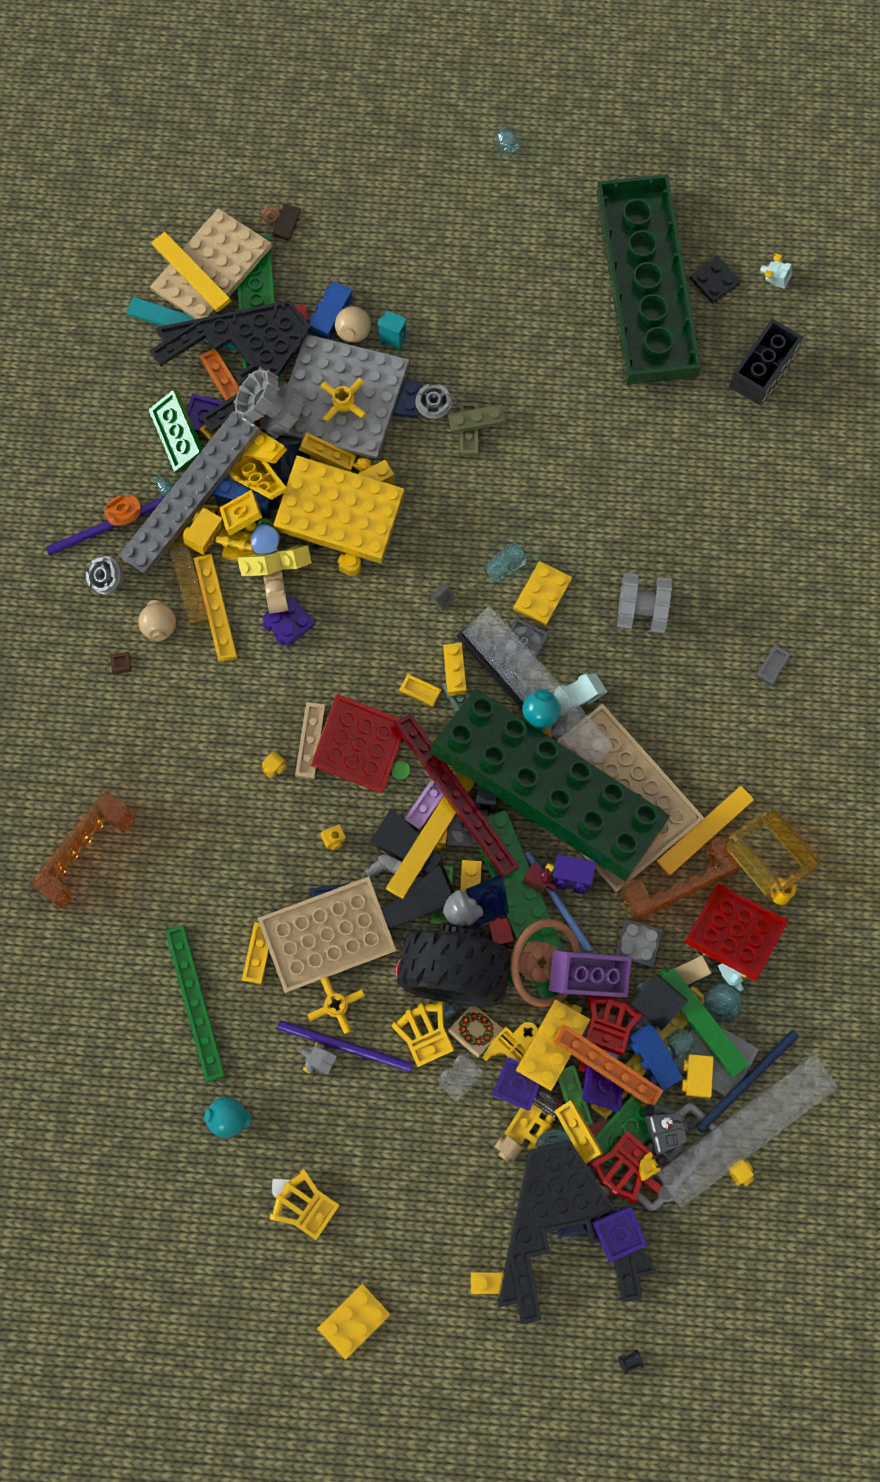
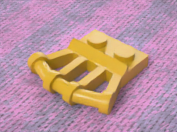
[391,1002,455,1067]
[269,1169,340,1240]

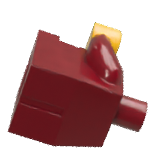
[522,862,557,892]

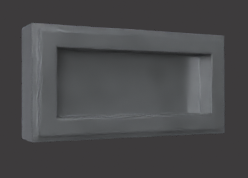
[755,645,791,687]

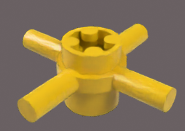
[320,378,367,422]
[307,977,365,1034]

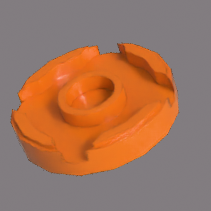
[104,495,142,526]

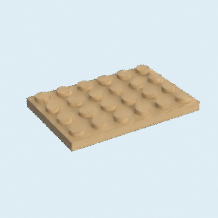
[150,209,272,319]
[258,877,396,993]

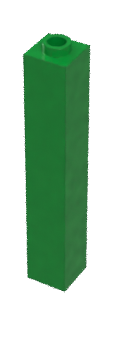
[659,968,750,1078]

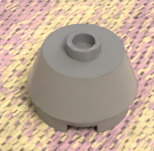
[415,384,452,420]
[86,556,124,594]

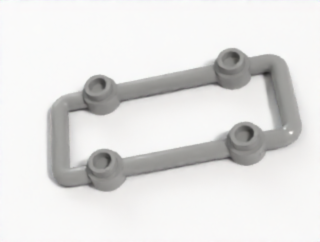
[620,1103,722,1211]

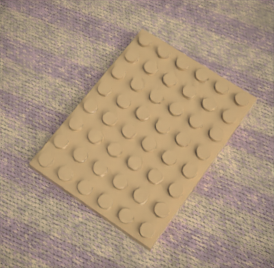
[557,704,705,893]

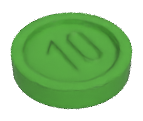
[391,761,410,780]

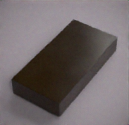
[272,203,301,241]

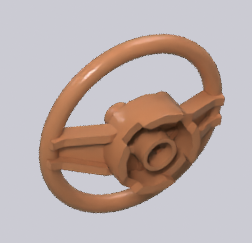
[509,919,581,1007]

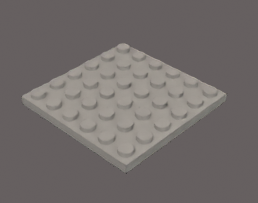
[282,335,409,460]

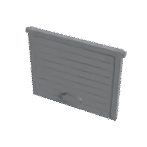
[674,1027,759,1096]

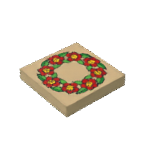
[448,1006,503,1058]

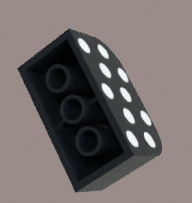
[729,318,803,406]

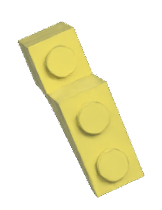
[238,545,312,576]

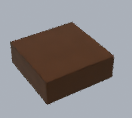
[110,652,132,674]

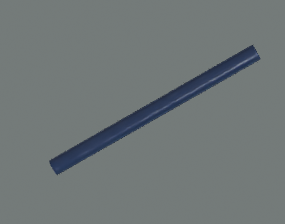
[695,1030,799,1133]

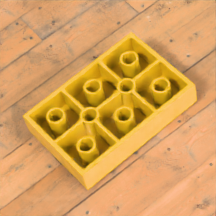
[273,456,404,564]

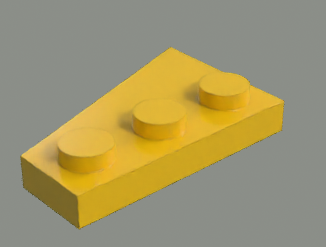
[242,431,287,464]

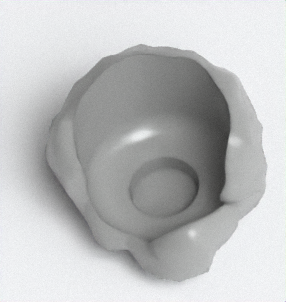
[443,890,483,927]

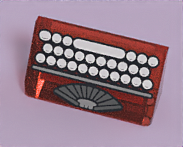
[533,1088,564,1124]

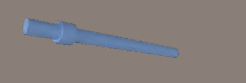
[524,851,593,953]

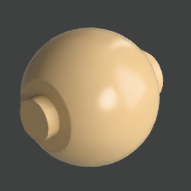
[335,306,371,343]
[138,600,176,641]

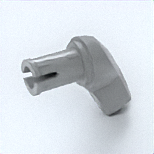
[364,854,402,880]

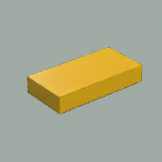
[399,674,442,707]

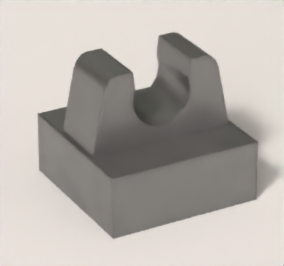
[430,583,456,610]

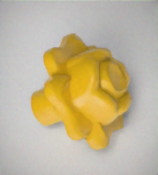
[353,458,374,473]

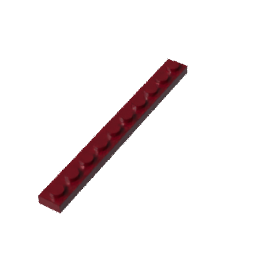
[394,714,520,879]

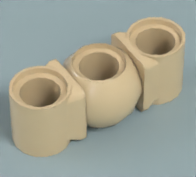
[263,570,288,614]

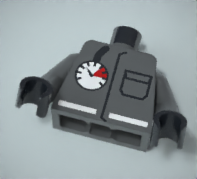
[640,1104,696,1168]

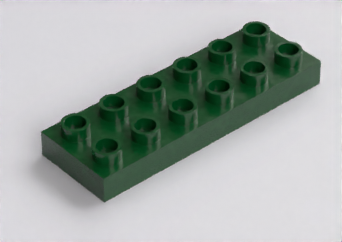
[596,174,701,385]
[430,689,670,882]

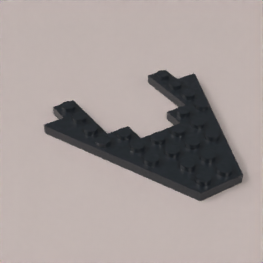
[149,300,311,434]
[497,1140,657,1324]

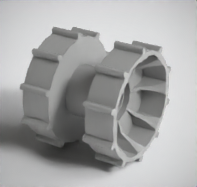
[234,367,304,439]
[617,573,672,633]

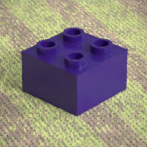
[551,854,596,894]

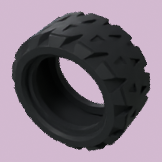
[397,929,511,1007]

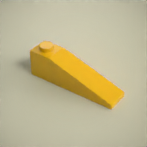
[229,457,288,499]

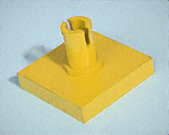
[220,490,262,535]

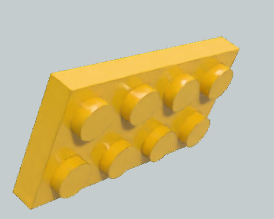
[515,999,590,1091]

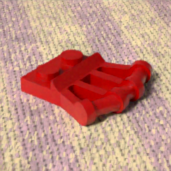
[585,995,643,1056]
[589,1131,658,1204]

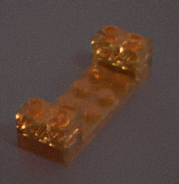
[29,791,135,909]
[619,837,743,921]

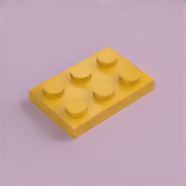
[513,561,572,626]
[317,1284,391,1360]

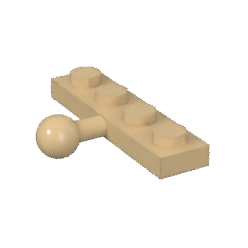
[295,702,325,780]

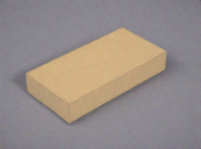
[675,955,713,985]

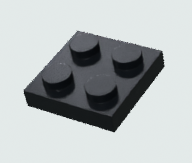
[690,256,741,304]

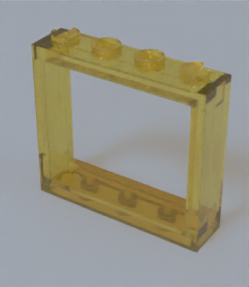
[724,809,822,901]

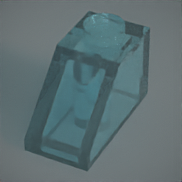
[484,542,526,583]

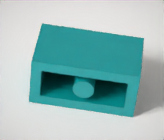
[378,311,407,351]

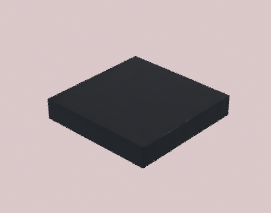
[631,974,688,1030]

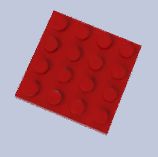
[310,694,402,794]
[684,884,789,981]

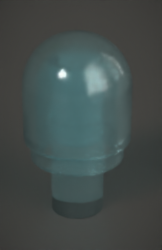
[154,475,173,497]
[431,1003,457,1025]

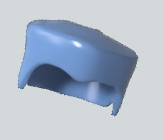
[251,524,281,554]

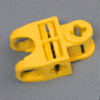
[482,1022,538,1062]

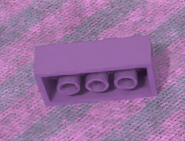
[549,950,632,997]

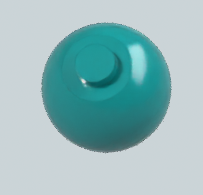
[522,689,561,731]
[204,1097,251,1138]

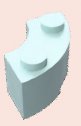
[554,673,607,716]

